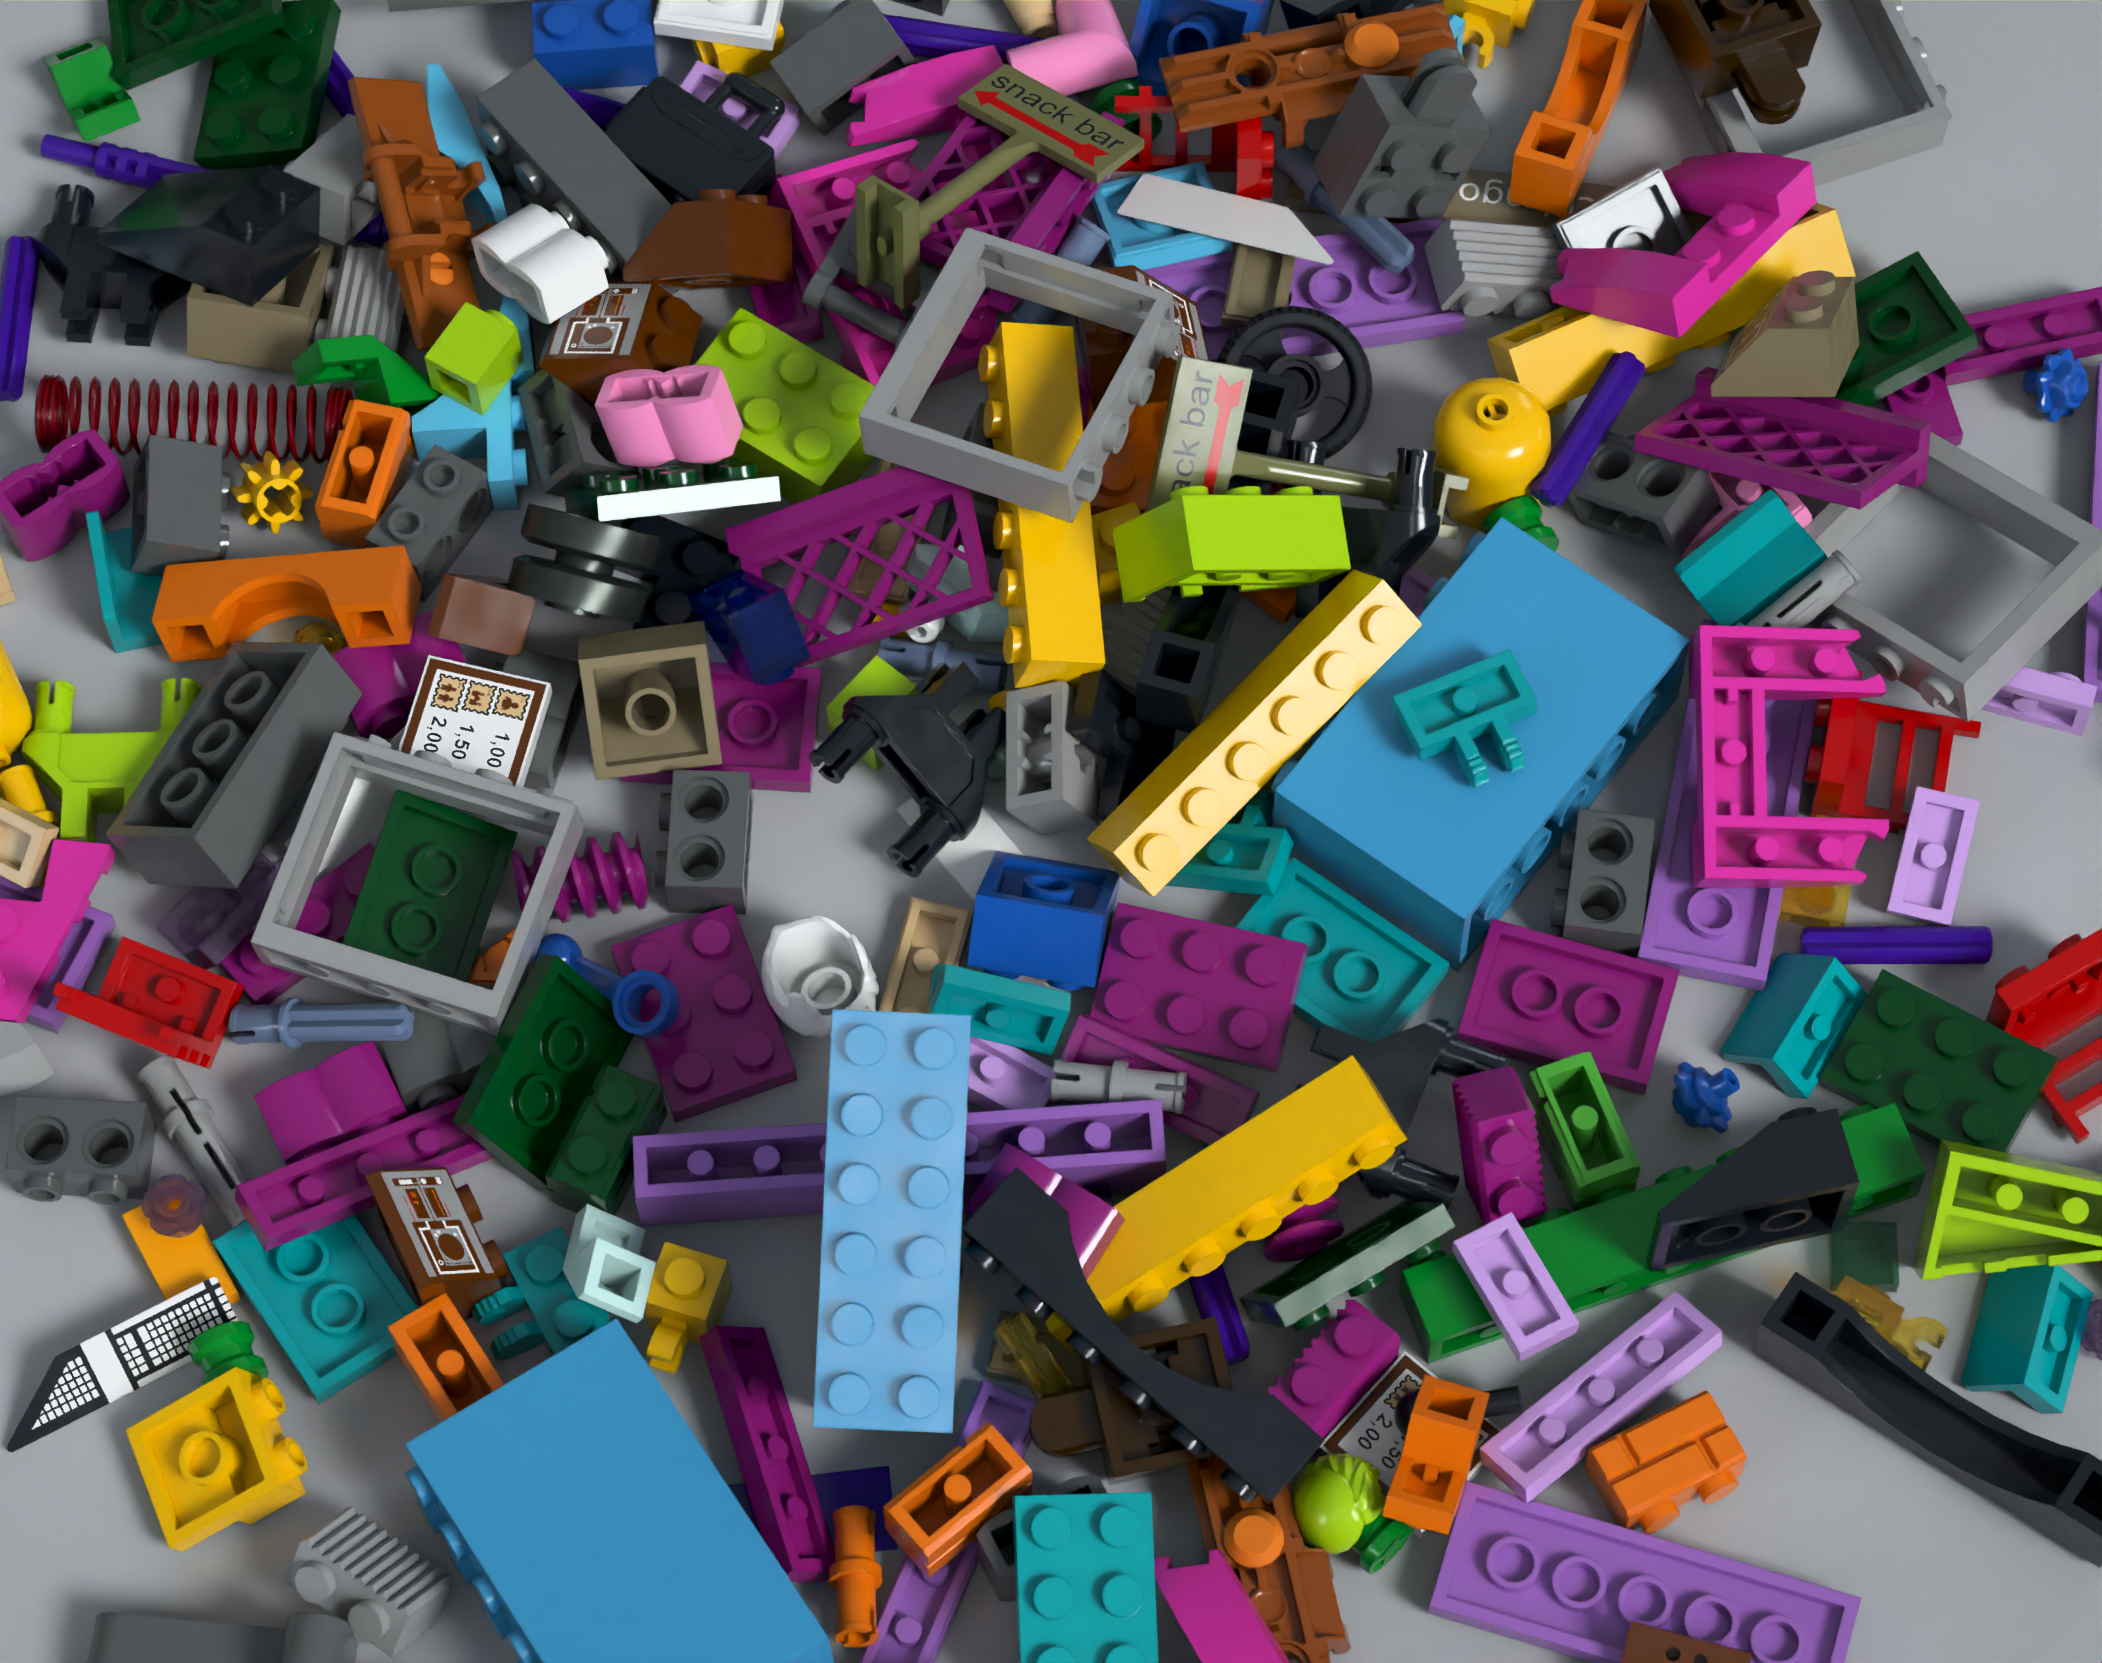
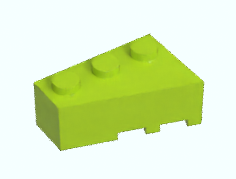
[1112,486,1351,603]
[1913,1139,2102,1281]

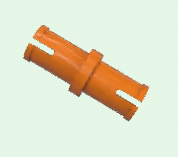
[828,1505,882,1648]

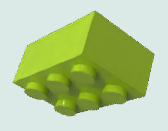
[694,307,876,504]

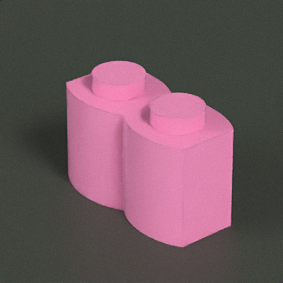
[594,365,743,467]

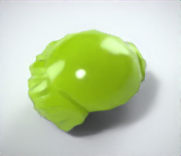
[1291,1453,1386,1554]

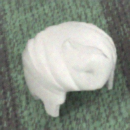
[761,916,879,1038]

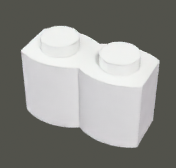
[471,204,609,324]

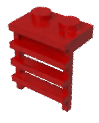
[1115,86,1274,200]
[1804,671,1981,834]
[1985,928,2102,1144]
[52,936,245,1069]

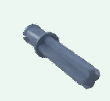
[1274,141,1415,274]
[229,997,415,1049]

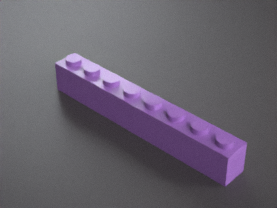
[633,1099,1166,1226]

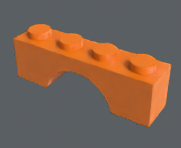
[1509,0,1648,217]
[151,545,422,662]

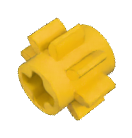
[230,451,313,534]

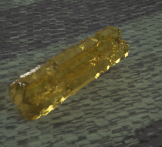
[993,1312,1072,1401]

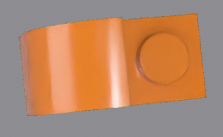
[1382,1374,1490,1535]

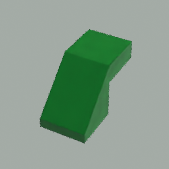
[43,36,141,142]
[291,335,443,422]

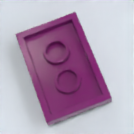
[621,662,822,793]
[1090,902,1308,1073]
[611,904,797,1123]
[1457,919,1680,1095]

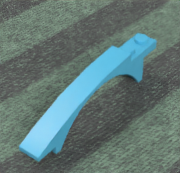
[412,64,537,511]

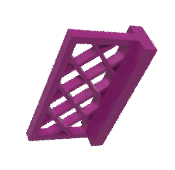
[907,111,1125,314]
[1634,367,1932,510]
[725,466,994,667]

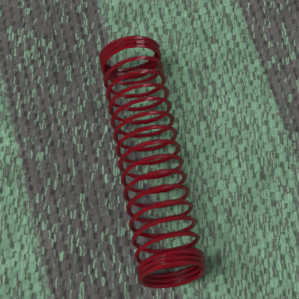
[34,374,354,465]

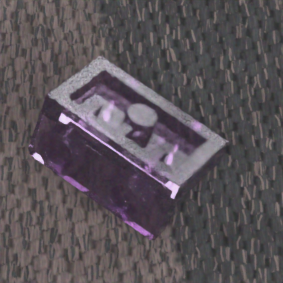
[157,852,284,970]

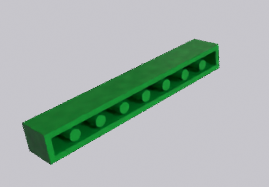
[1399,1103,1926,1364]

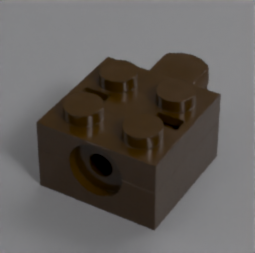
[1648,0,1822,125]
[1029,1316,1233,1485]

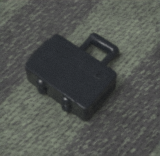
[604,72,785,205]

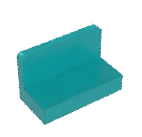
[1674,490,1828,626]
[86,510,163,653]
[1720,953,1868,1099]
[928,963,1071,1056]
[1961,1264,2093,1414]

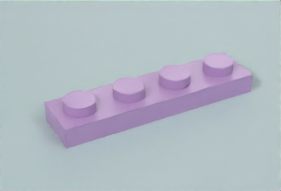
[1479,1291,1723,1504]

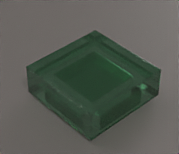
[1828,1221,1899,1292]

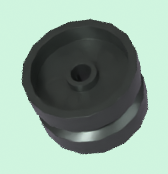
[507,503,663,623]

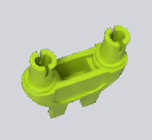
[21,678,202,843]

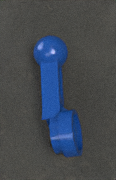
[532,933,680,1037]

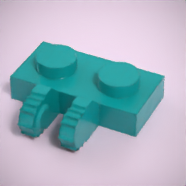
[1392,649,1538,788]
[1165,791,1294,896]
[471,1226,611,1361]

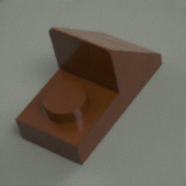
[427,573,536,656]

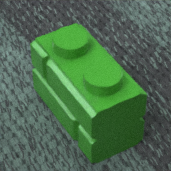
[1526,1052,1641,1212]

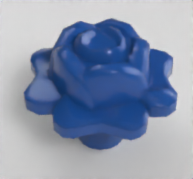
[2023,348,2090,423]
[1672,1061,1740,1133]

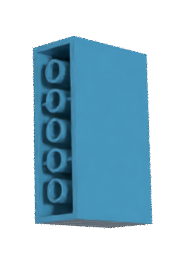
[1270,517,1690,972]
[813,1009,971,1433]
[404,1318,834,1663]

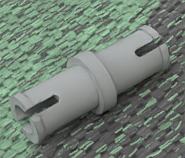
[1051,1059,1187,1114]

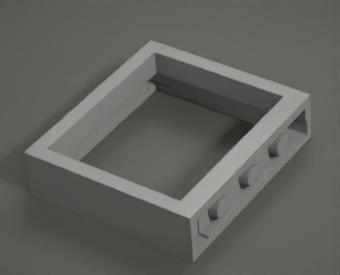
[1650,0,1952,186]
[858,227,1181,523]
[1804,432,2102,722]
[250,732,584,1036]

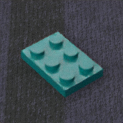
[1235,857,1450,1043]
[212,1215,418,1404]
[1012,1492,1158,1663]

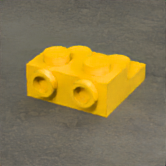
[126,1367,308,1552]

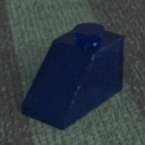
[687,569,811,685]

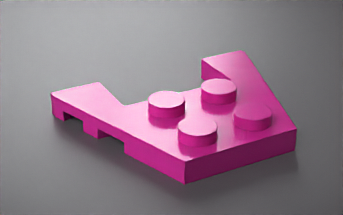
[0,839,115,1024]

